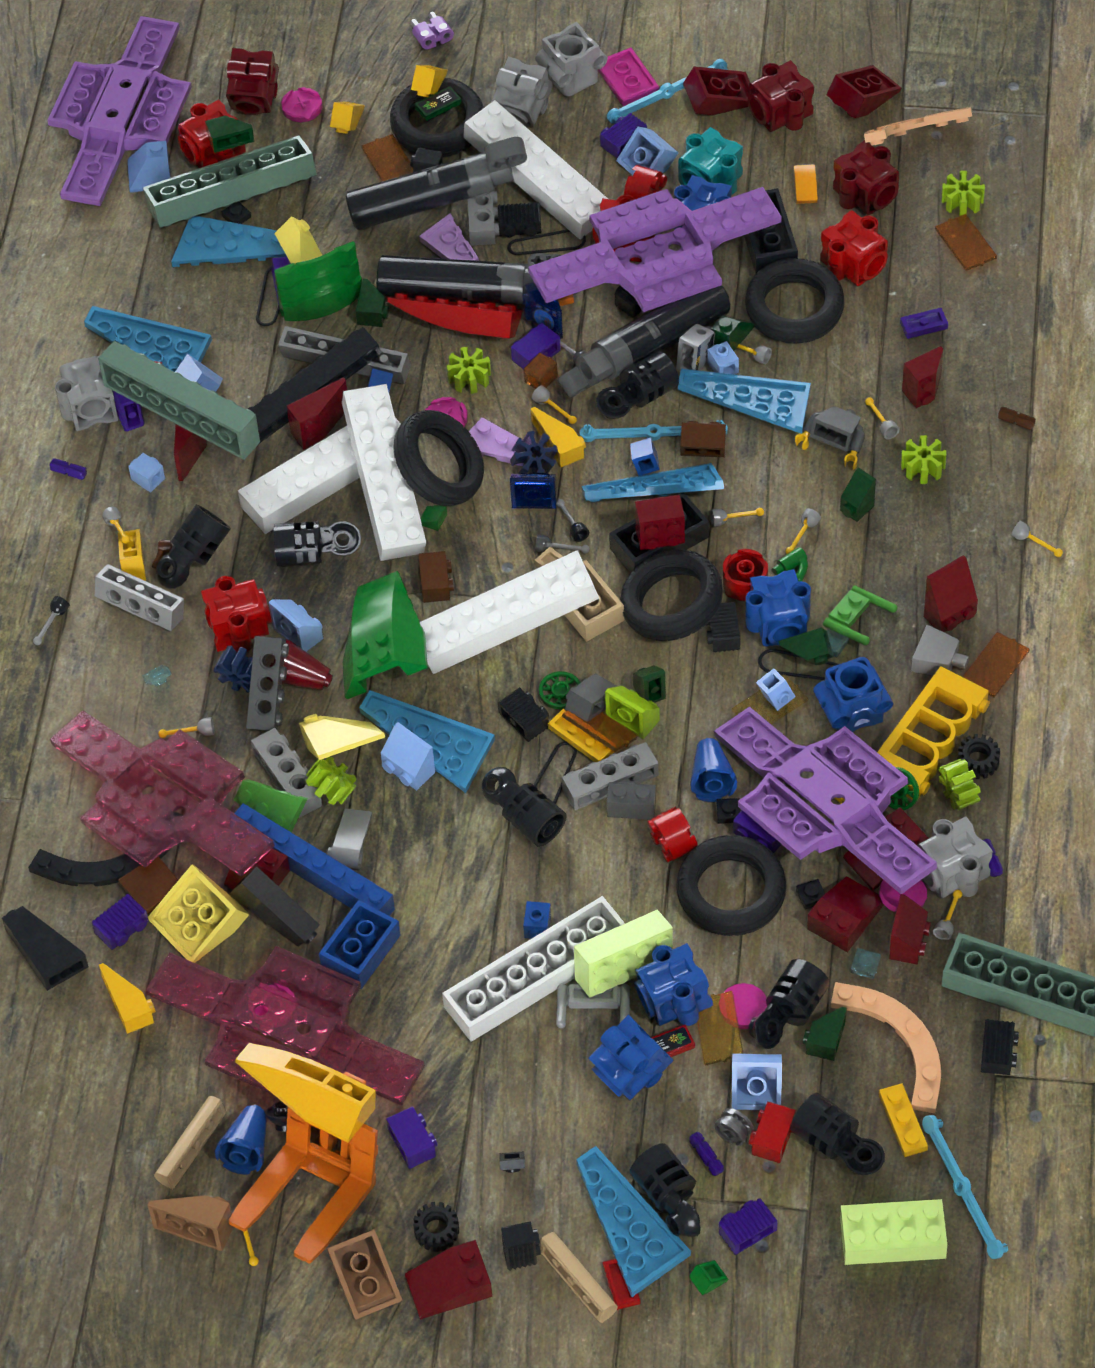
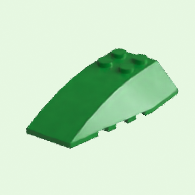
[342,571,428,699]

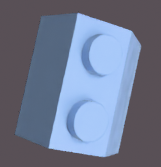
[616,126,678,175]
[269,599,323,652]
[381,722,435,791]
[732,1054,782,1110]

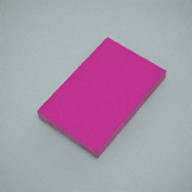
[598,47,659,106]

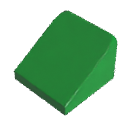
[420,505,447,531]
[689,1260,729,1295]

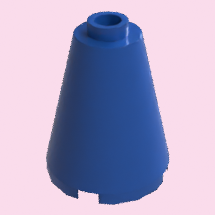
[690,738,737,802]
[215,1105,267,1175]

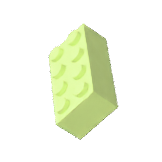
[574,910,673,998]
[840,1199,947,1265]

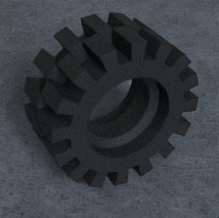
[957,734,1000,779]
[413,1202,459,1252]

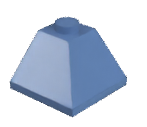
[128,141,171,193]
[175,354,223,392]

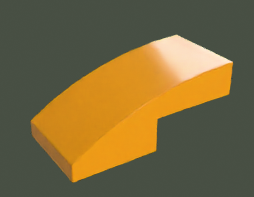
[794,165,818,204]

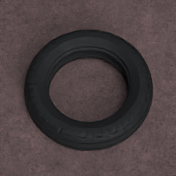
[390,78,484,157]
[745,258,844,344]
[394,410,484,506]
[620,549,723,641]
[676,835,786,936]

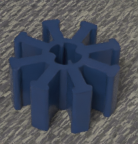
[510,431,558,480]
[214,646,253,693]

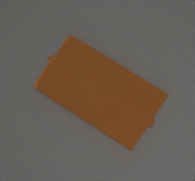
[362,134,413,181]
[935,214,997,271]
[963,632,1030,698]
[562,710,638,752]

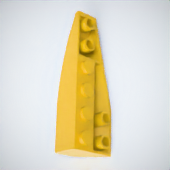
[235,1043,376,1143]

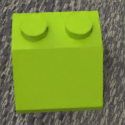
[605,686,660,740]

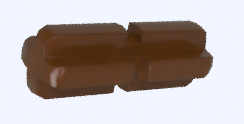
[998,407,1036,430]

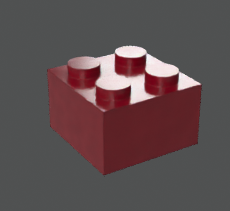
[635,495,685,550]

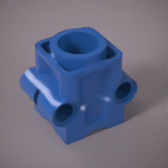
[674,175,732,230]
[746,569,811,647]
[813,657,893,732]
[634,943,713,1026]
[588,1014,674,1100]

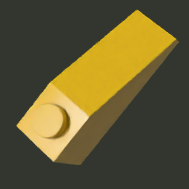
[531,407,586,468]
[118,529,146,581]
[99,963,156,1034]

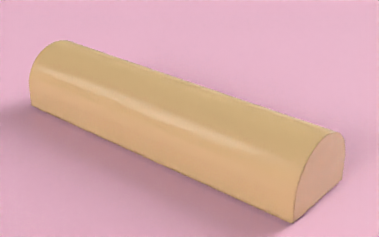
[154,1096,226,1190]
[540,1232,618,1323]

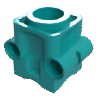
[678,127,743,195]

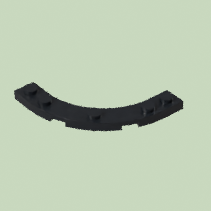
[28,809,188,887]

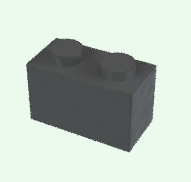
[565,673,617,722]
[607,782,656,820]

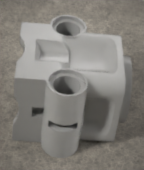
[535,22,608,96]
[491,56,553,128]
[55,356,119,431]
[917,816,993,899]

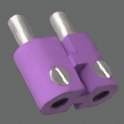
[410,12,454,49]

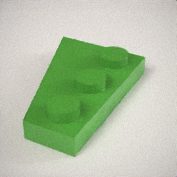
[234,779,308,833]

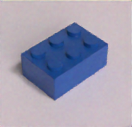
[319,900,401,989]

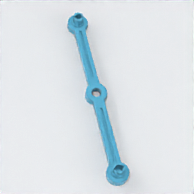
[607,59,728,124]
[580,420,728,442]
[922,1115,1008,1259]

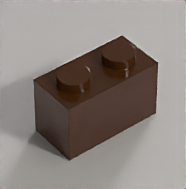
[680,421,726,458]
[418,551,454,603]

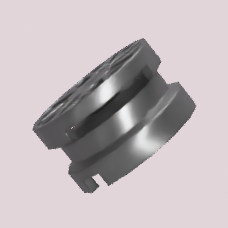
[714,1108,754,1146]

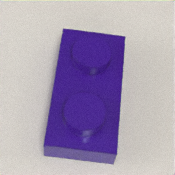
[900,308,948,339]

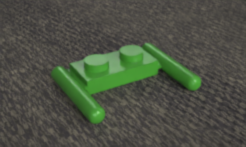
[823,585,897,646]

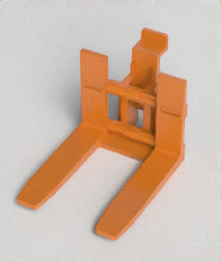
[229,1072,378,1263]

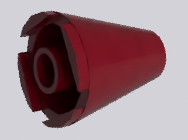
[267,639,333,690]

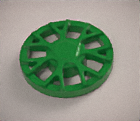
[539,671,581,710]
[888,767,919,810]

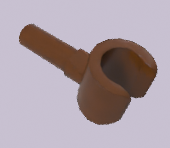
[152,540,173,569]

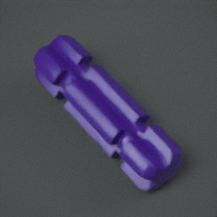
[689,1132,724,1176]

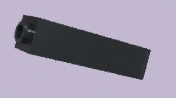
[229,866,320,947]
[2,906,89,991]

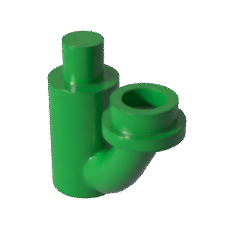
[772,547,808,581]

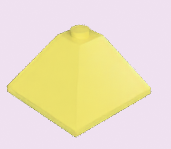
[274,216,322,264]
[299,714,385,760]
[148,864,250,964]

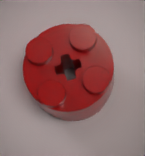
[624,165,667,199]
[723,549,768,601]
[647,806,698,863]

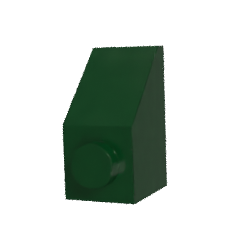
[205,116,254,153]
[356,278,389,327]
[711,315,755,351]
[840,467,876,522]
[779,627,834,665]
[633,665,666,703]
[803,1007,847,1061]

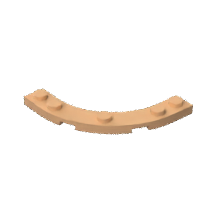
[864,107,972,145]
[831,982,941,1113]

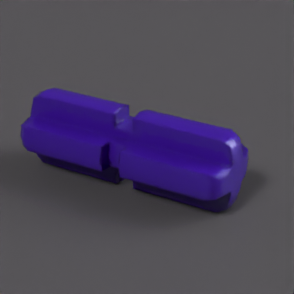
[50,458,87,480]
[983,839,1003,877]

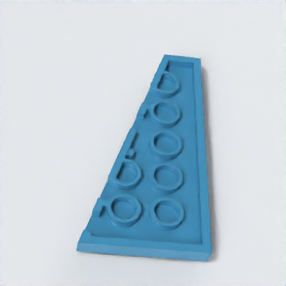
[171,216,287,267]
[84,306,212,372]
[678,369,811,434]
[581,463,724,502]
[359,690,495,793]
[576,1146,691,1297]

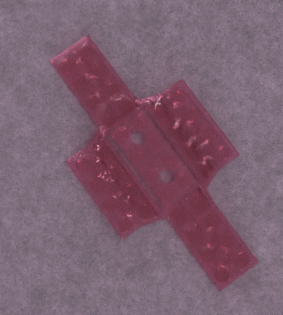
[50,711,275,877]
[146,946,425,1105]

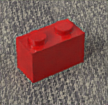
[749,1102,796,1163]

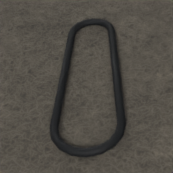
[508,229,586,255]
[256,266,280,326]
[758,649,839,681]
[534,742,577,804]

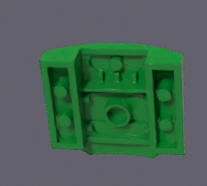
[274,241,362,321]

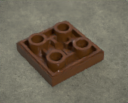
[118,855,178,914]

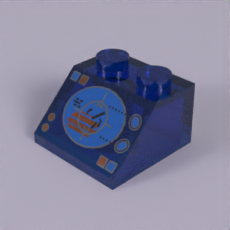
[522,283,563,339]
[510,473,557,509]

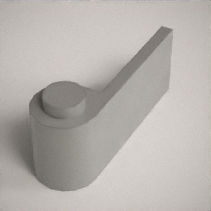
[327,809,372,869]

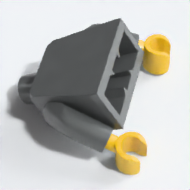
[795,406,865,470]

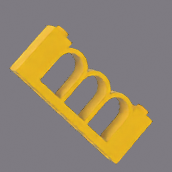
[877,666,990,800]

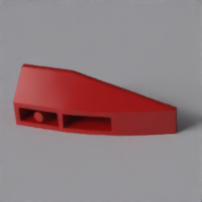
[387,293,523,339]

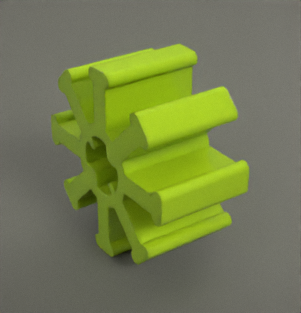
[941,171,985,217]
[447,347,491,394]
[901,435,947,484]
[306,757,357,805]
[938,759,981,810]

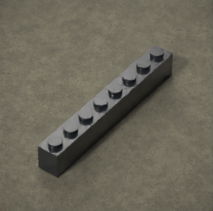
[248,327,381,444]

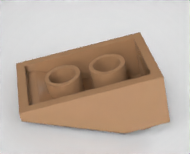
[148,1195,234,1251]
[326,1229,403,1320]

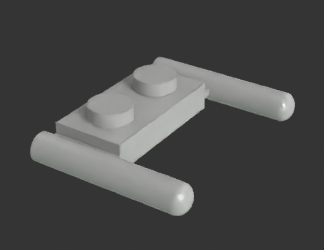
[556,984,630,1028]

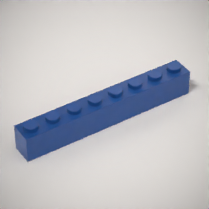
[229,803,395,916]

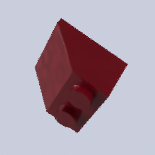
[902,346,943,408]
[224,836,290,890]
[889,894,931,965]

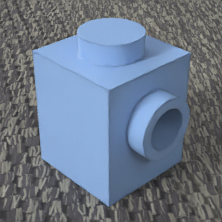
[707,341,739,375]
[128,453,165,493]
[756,669,795,711]

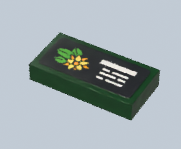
[415,86,461,121]

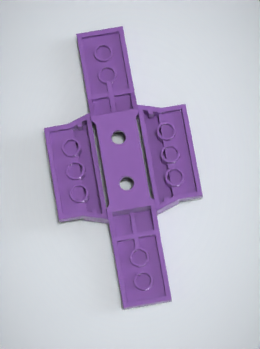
[48,16,192,206]
[528,187,782,312]
[714,707,937,894]

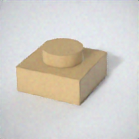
[534,547,563,568]

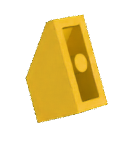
[411,65,448,97]
[330,101,365,134]

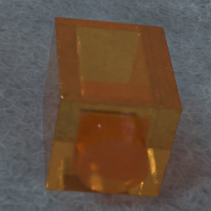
[524,353,558,389]

